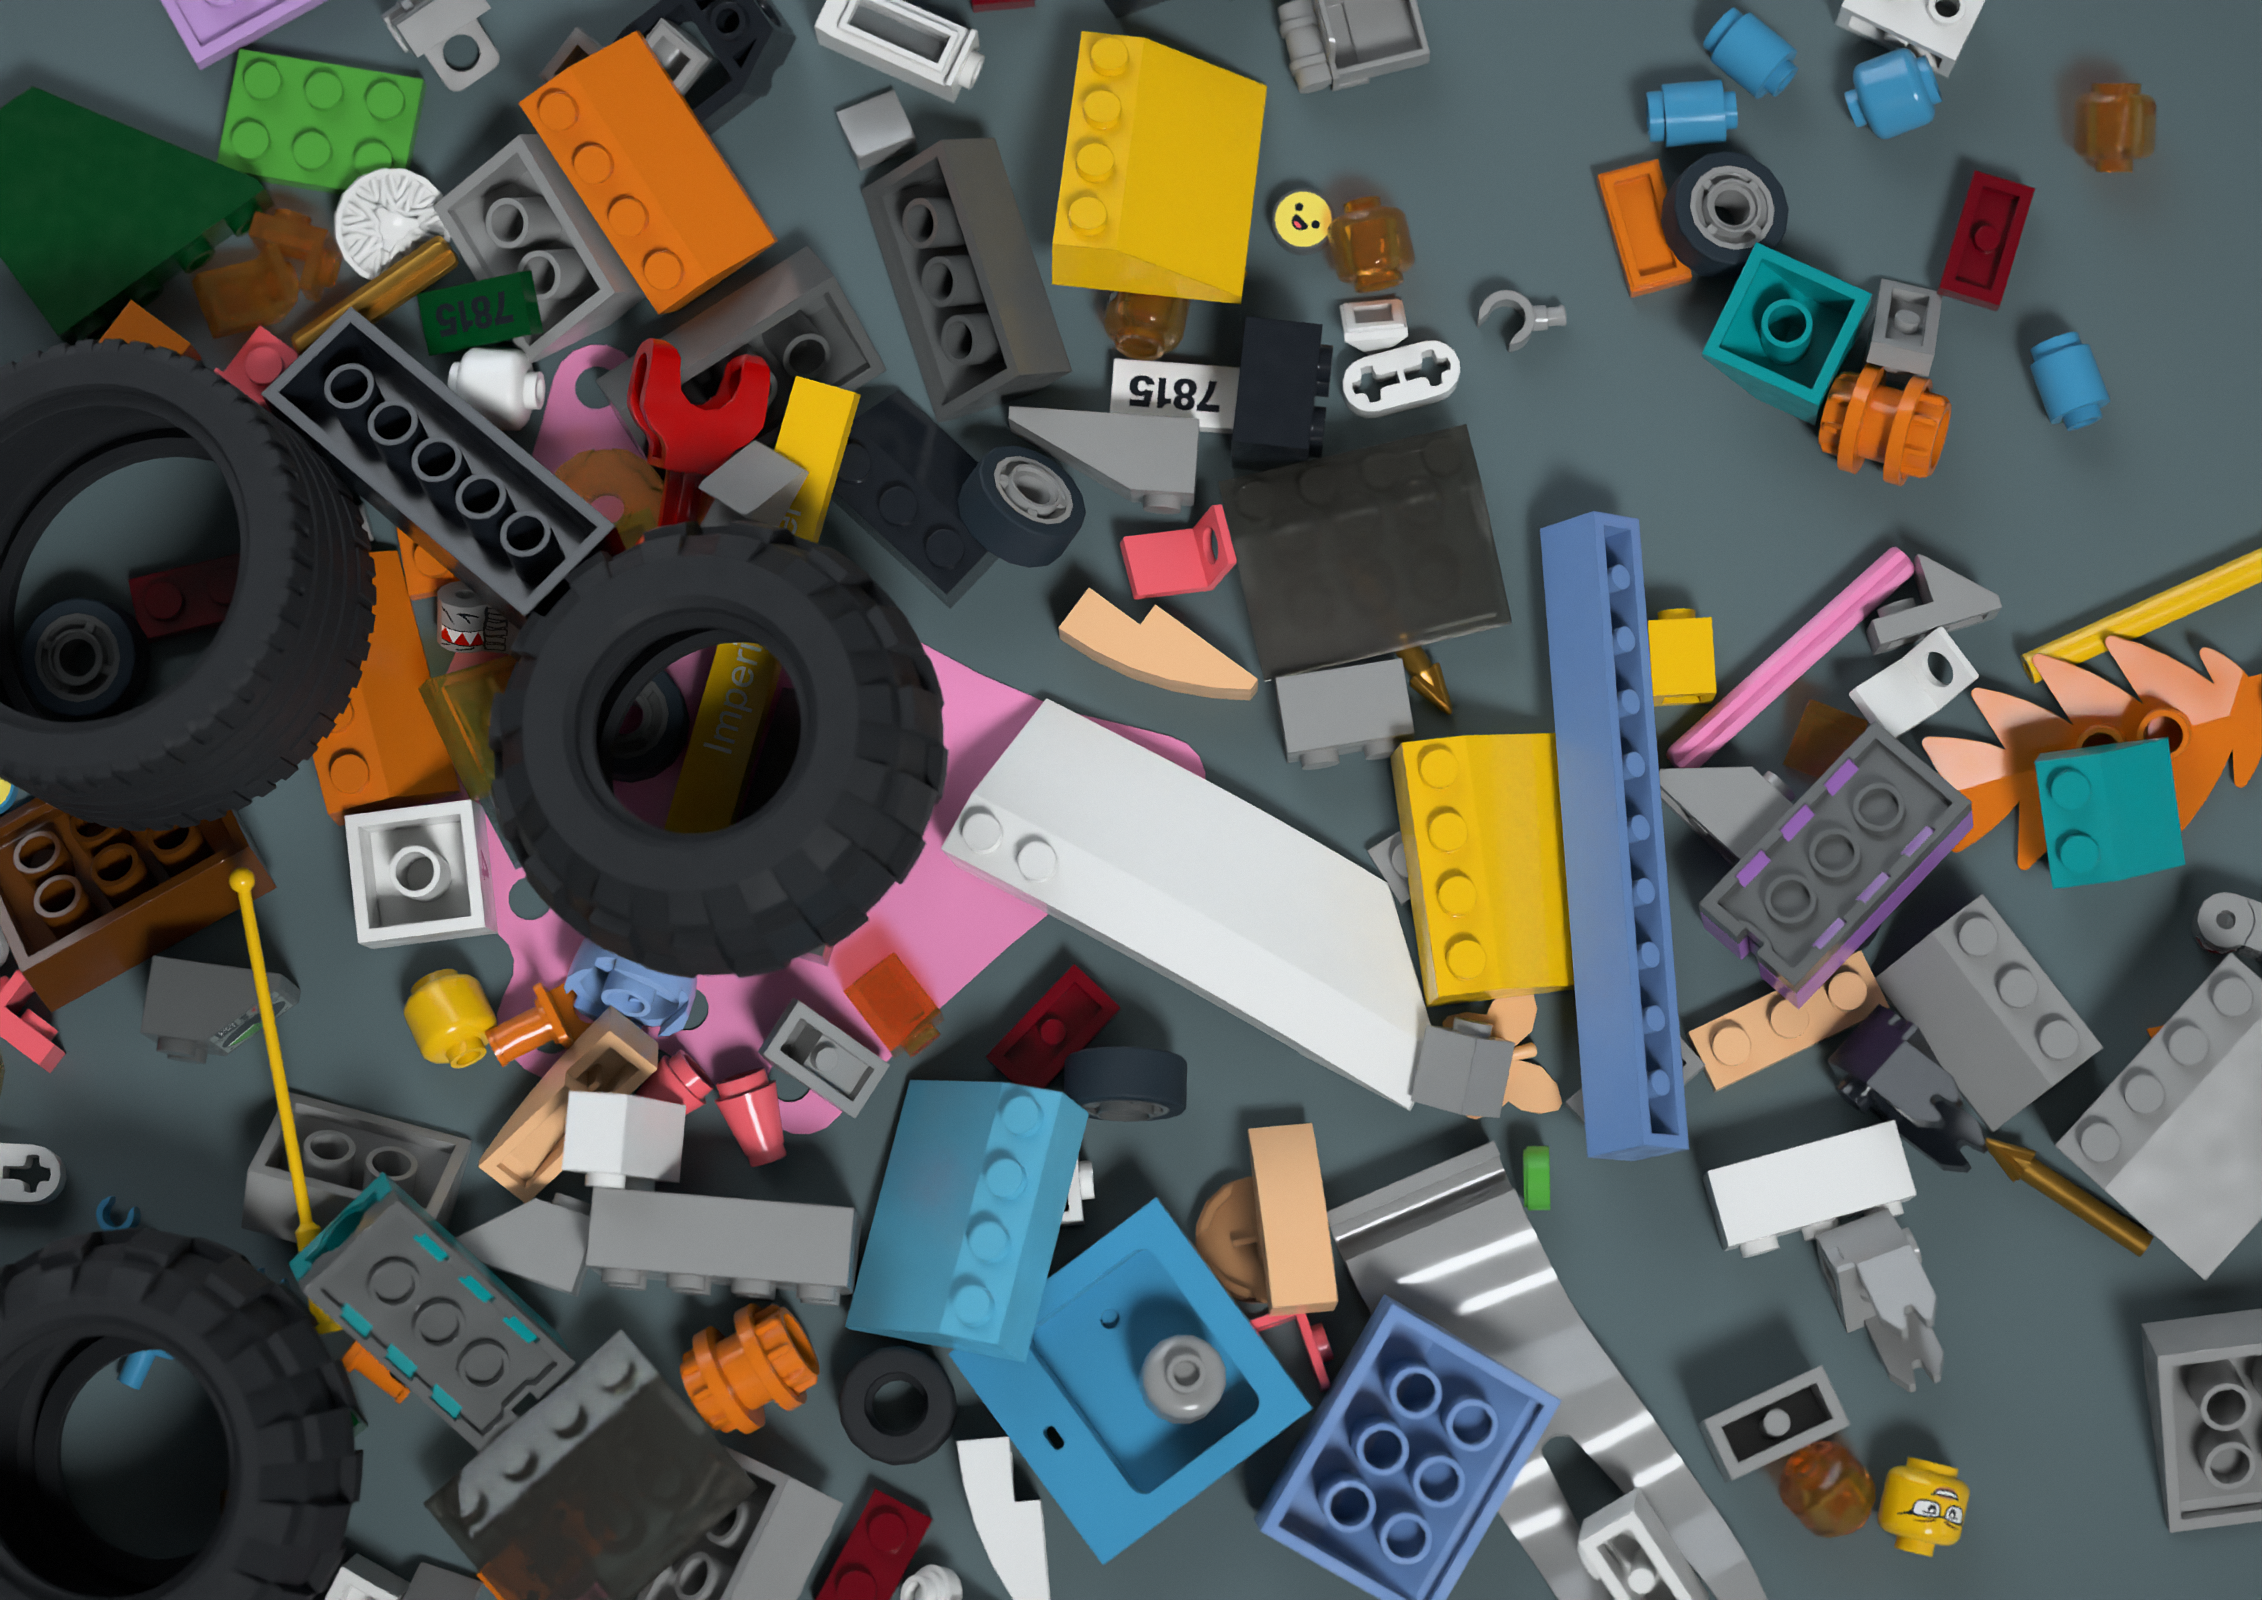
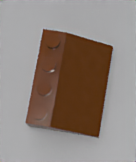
[0,797,277,1013]

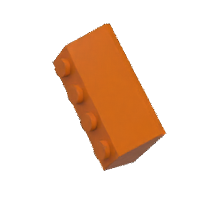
[518,31,778,315]
[313,551,462,826]

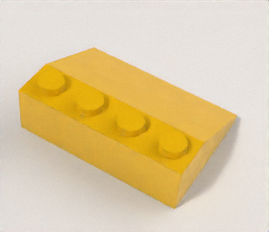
[1052,31,1267,304]
[1390,733,1575,1007]

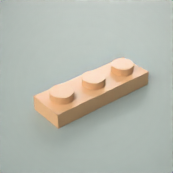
[1686,951,1890,1093]

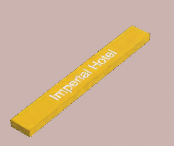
[664,376,861,834]

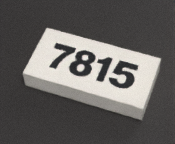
[1110,358,1240,434]

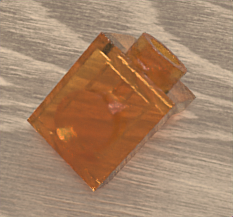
[248,208,342,303]
[191,244,299,339]

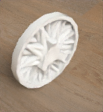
[334,168,451,280]

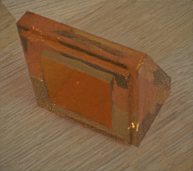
[1783,699,1869,778]

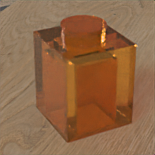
[843,952,945,1059]

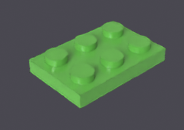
[217,49,426,195]

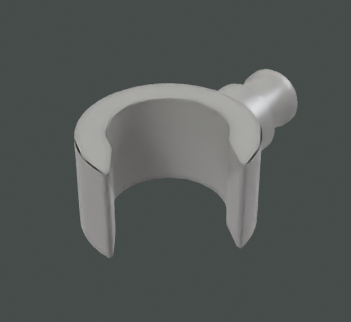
[1477,290,1567,352]

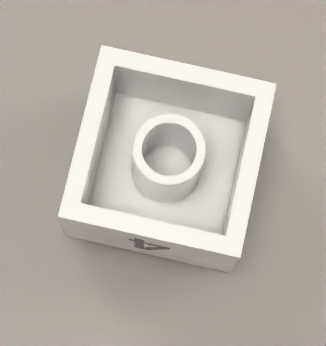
[344,799,498,949]

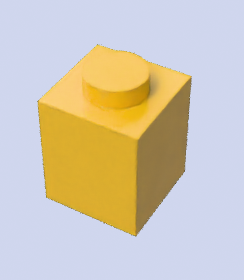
[1647,608,1717,707]

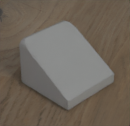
[836,90,918,171]

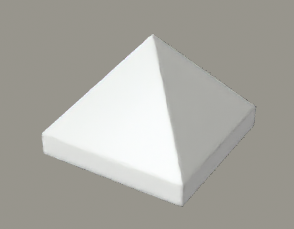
[1340,299,1408,355]

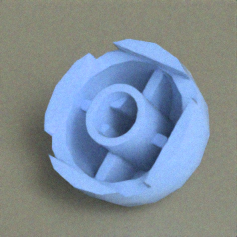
[564,938,698,1037]

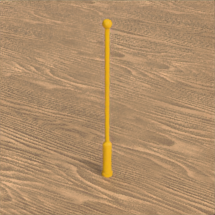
[229,867,343,1335]

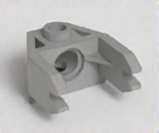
[1815,1208,1944,1393]

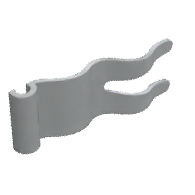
[1327,1141,1767,1600]

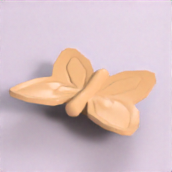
[1442,994,1562,1120]

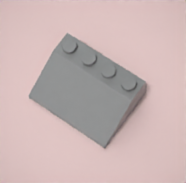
[2055,953,2262,1281]
[2141,1308,2262,1533]

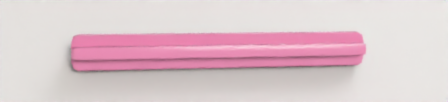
[1666,547,1915,768]

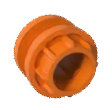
[1818,363,1951,486]
[680,1303,820,1434]

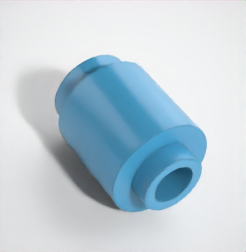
[1703,8,1798,99]
[1646,79,1738,147]
[2029,332,2111,431]

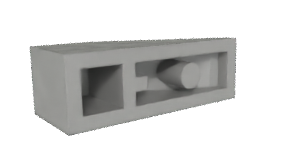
[1008,406,1200,514]

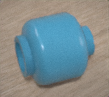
[1844,48,1943,139]

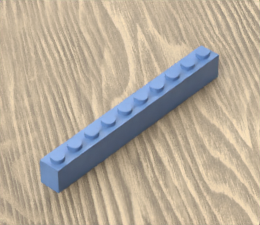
[1540,511,1689,1161]

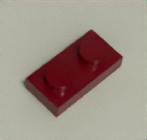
[1936,170,2035,312]
[128,553,241,644]
[985,964,1121,1089]
[816,1489,934,1600]

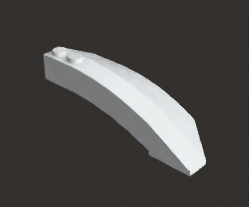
[941,698,1431,1111]

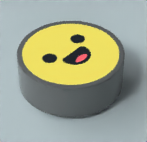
[1272,189,1335,255]

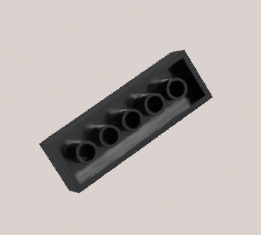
[261,307,627,630]

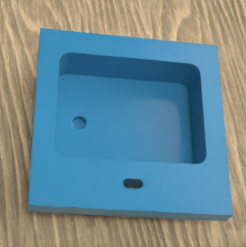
[948,1198,1314,1565]

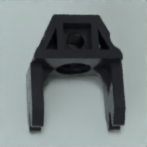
[613,0,797,136]
[1827,1004,1989,1173]

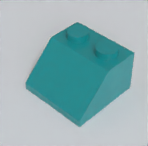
[1701,242,1872,425]
[2035,737,2186,889]

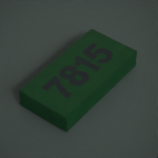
[417,270,544,356]

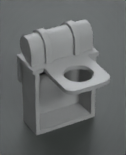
[380,0,500,91]
[1277,0,1430,94]

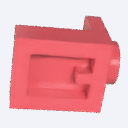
[213,325,299,414]
[0,969,66,1073]

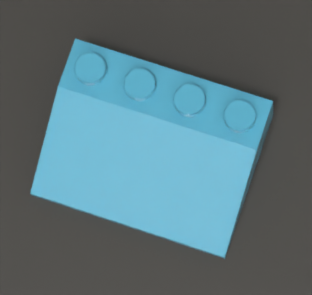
[845,1080,1089,1363]

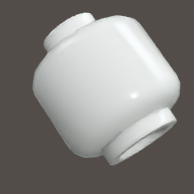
[448,347,545,431]

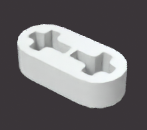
[1342,340,1460,418]
[0,1143,67,1205]

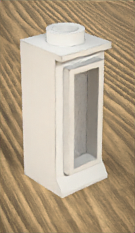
[814,0,985,103]

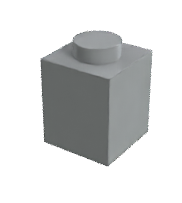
[1411,1017,1515,1118]

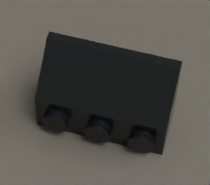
[831,390,999,609]

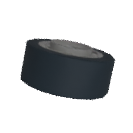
[1661,151,1789,280]
[957,445,1086,568]

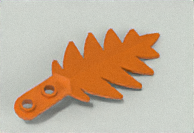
[1922,635,2262,870]

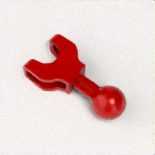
[626,338,770,546]

